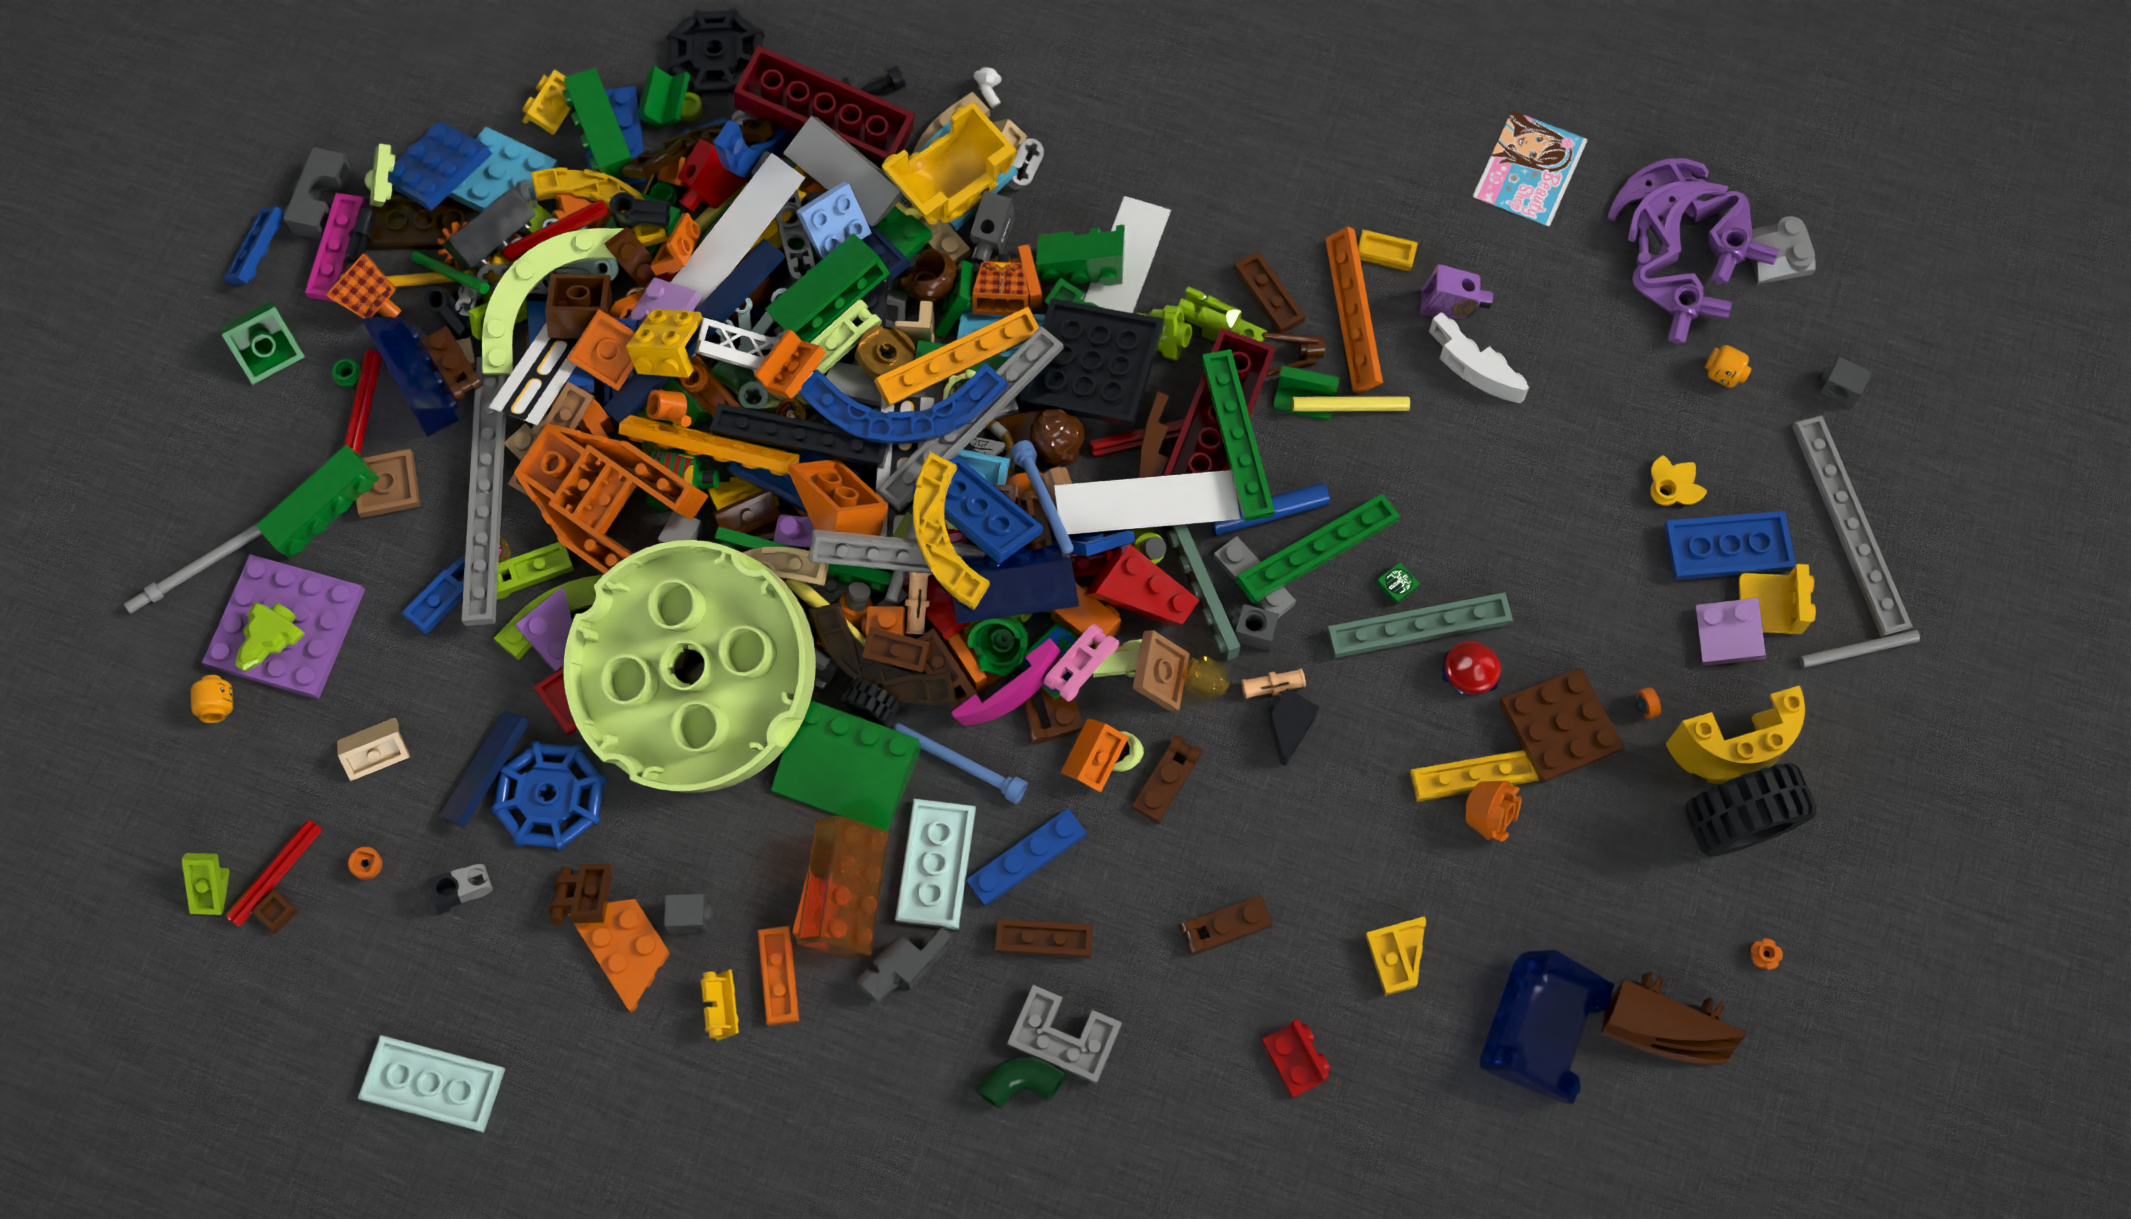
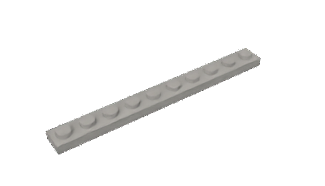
[462,357,508,626]

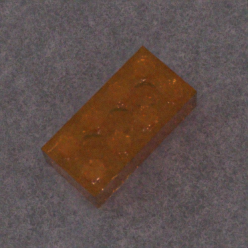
[797,815,889,959]

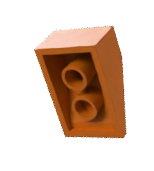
[788,459,888,536]

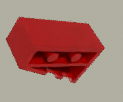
[1084,544,1199,626]

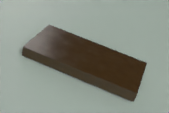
[366,195,480,250]

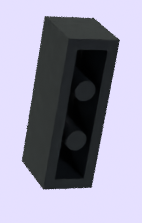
[442,187,536,272]

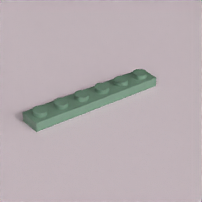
[1167,524,1240,661]
[1327,592,1513,658]

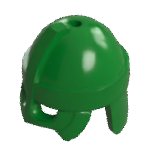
[967,614,1028,677]

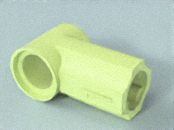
[1093,639,1142,678]

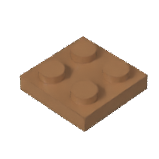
[356,449,420,518]
[1133,630,1190,711]

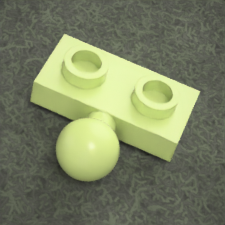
[364,144,395,207]

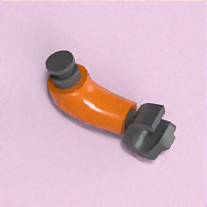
[814,582,872,689]

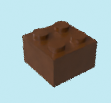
[545,274,612,339]

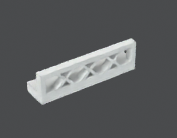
[694,318,813,380]

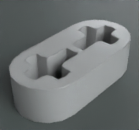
[1007,138,1044,190]

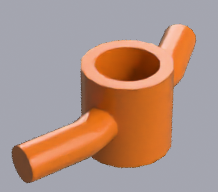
[647,388,691,427]

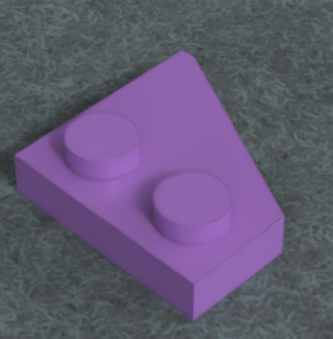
[515,587,572,672]

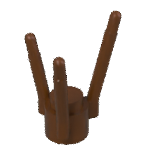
[1262,332,1325,376]

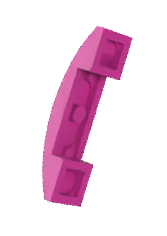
[951,639,1063,726]

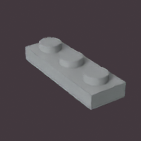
[1213,536,1296,618]

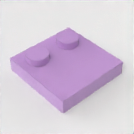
[627,277,701,327]
[1696,598,1766,666]

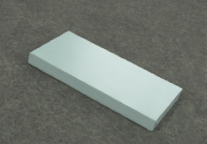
[895,799,976,930]
[358,1035,505,1133]

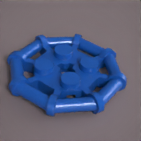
[490,740,607,851]

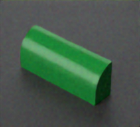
[765,233,890,343]

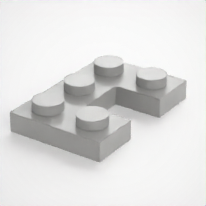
[1007,985,1122,1084]

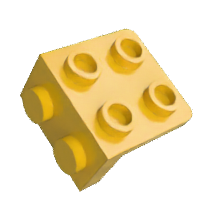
[626,309,703,378]
[1738,564,1816,634]

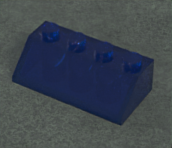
[362,317,459,437]
[947,545,1079,624]

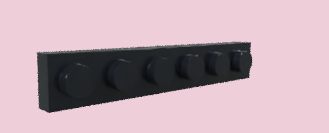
[710,403,890,469]

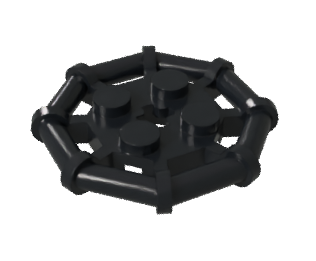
[666,8,765,96]

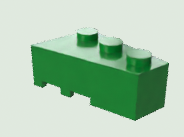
[1036,224,1125,285]

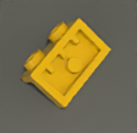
[522,69,572,135]

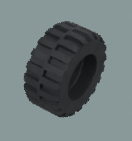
[1684,763,1817,857]

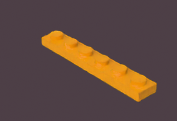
[874,307,1039,407]
[618,415,800,476]

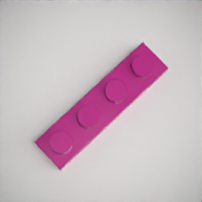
[305,193,366,302]

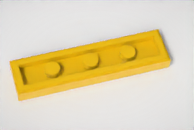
[1410,750,1538,802]

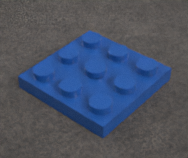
[387,121,492,211]

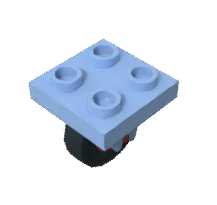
[796,181,872,261]

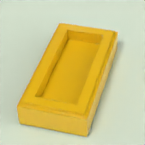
[1358,229,1418,272]

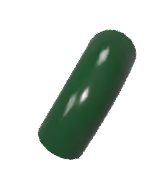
[708,359,768,410]
[975,1057,1066,1110]

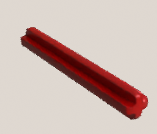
[503,200,609,262]
[343,350,382,455]
[1090,419,1185,457]
[226,819,322,926]

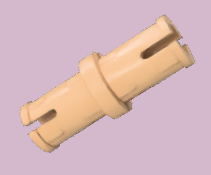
[905,572,929,635]
[1241,668,1306,699]

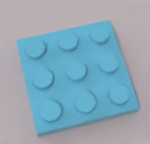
[448,127,559,212]

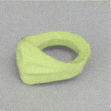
[1112,731,1144,772]

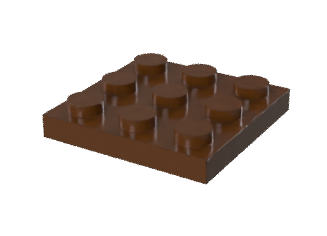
[1499,668,1625,784]

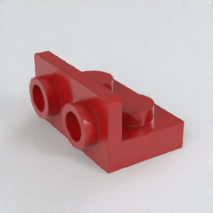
[1261,1018,1330,1099]

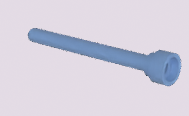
[1010,440,1073,554]
[892,723,1028,804]

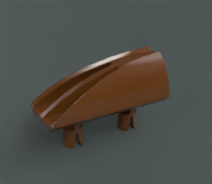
[1601,972,1747,1064]

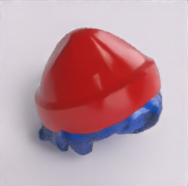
[1442,641,1501,695]

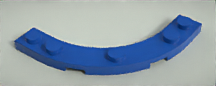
[714,119,796,178]
[798,363,1009,444]

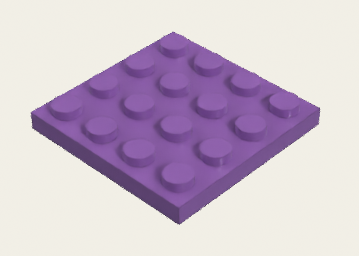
[202,554,365,699]

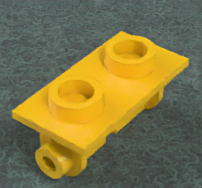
[700,970,739,1041]

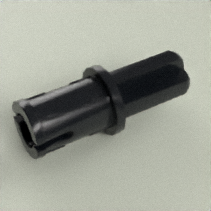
[345,208,377,264]

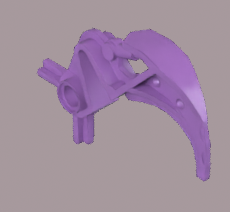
[1607,158,1779,285]
[1628,181,1732,345]

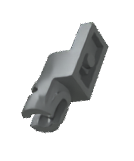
[855,927,953,1004]

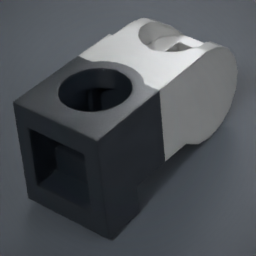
[426,864,493,915]

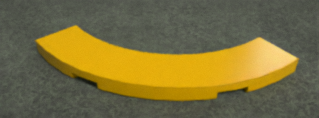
[530,168,668,247]
[913,452,990,610]

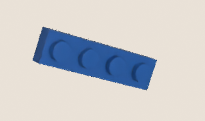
[966,808,1087,907]

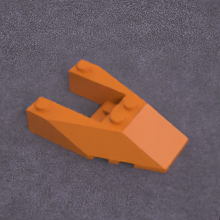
[514,423,708,574]

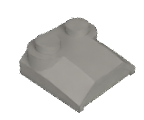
[1750,216,1815,285]

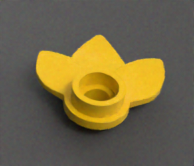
[1650,456,1707,506]

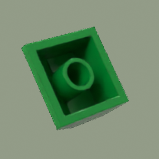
[219,300,305,385]

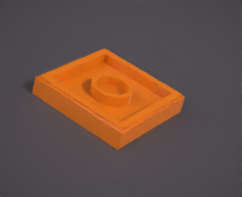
[567,309,636,391]

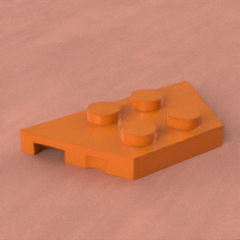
[567,899,670,1013]

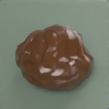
[899,249,958,302]
[1030,408,1085,467]

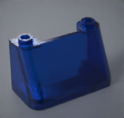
[1480,950,1615,1104]

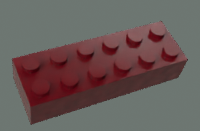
[734,45,915,171]
[1163,328,1276,476]

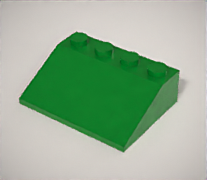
[771,700,921,834]

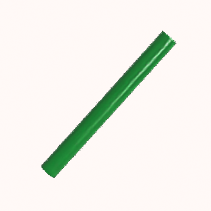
[411,251,490,294]

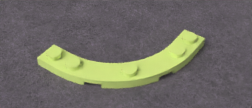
[482,228,624,375]

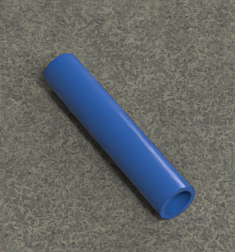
[1210,482,1330,536]

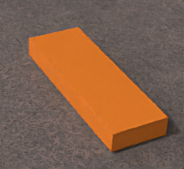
[758,926,800,1026]

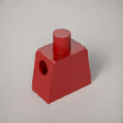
[678,139,748,213]

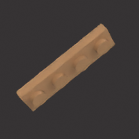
[508,381,595,496]

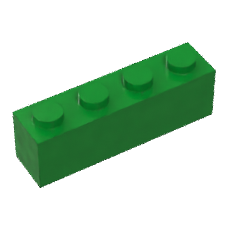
[562,67,632,179]
[256,444,380,559]

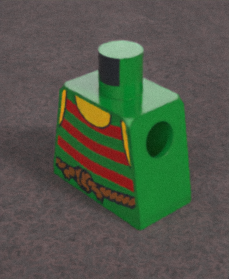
[646,449,720,513]

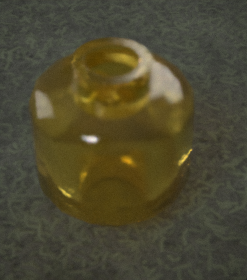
[1182,656,1230,701]

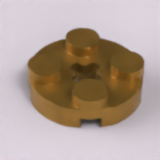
[855,326,916,379]

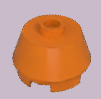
[1465,781,1522,842]

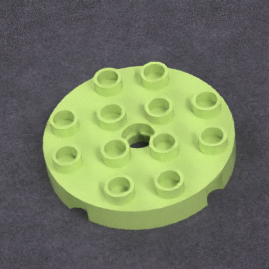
[564,540,816,793]

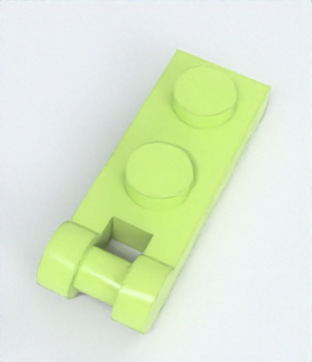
[811,300,882,374]

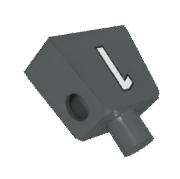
[970,190,1016,265]

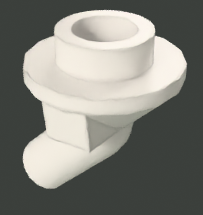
[974,67,1001,108]

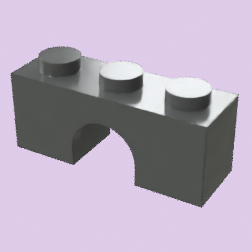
[283,147,353,240]

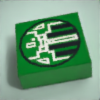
[1376,562,1420,605]

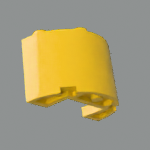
[882,102,1017,225]
[1666,685,1805,785]

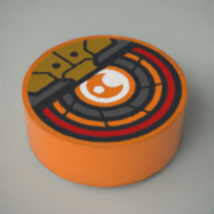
[776,398,806,420]

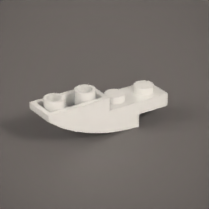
[1429,312,1529,403]

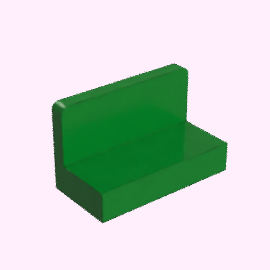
[637,66,690,130]
[1273,365,1340,421]

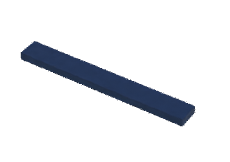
[603,239,785,423]

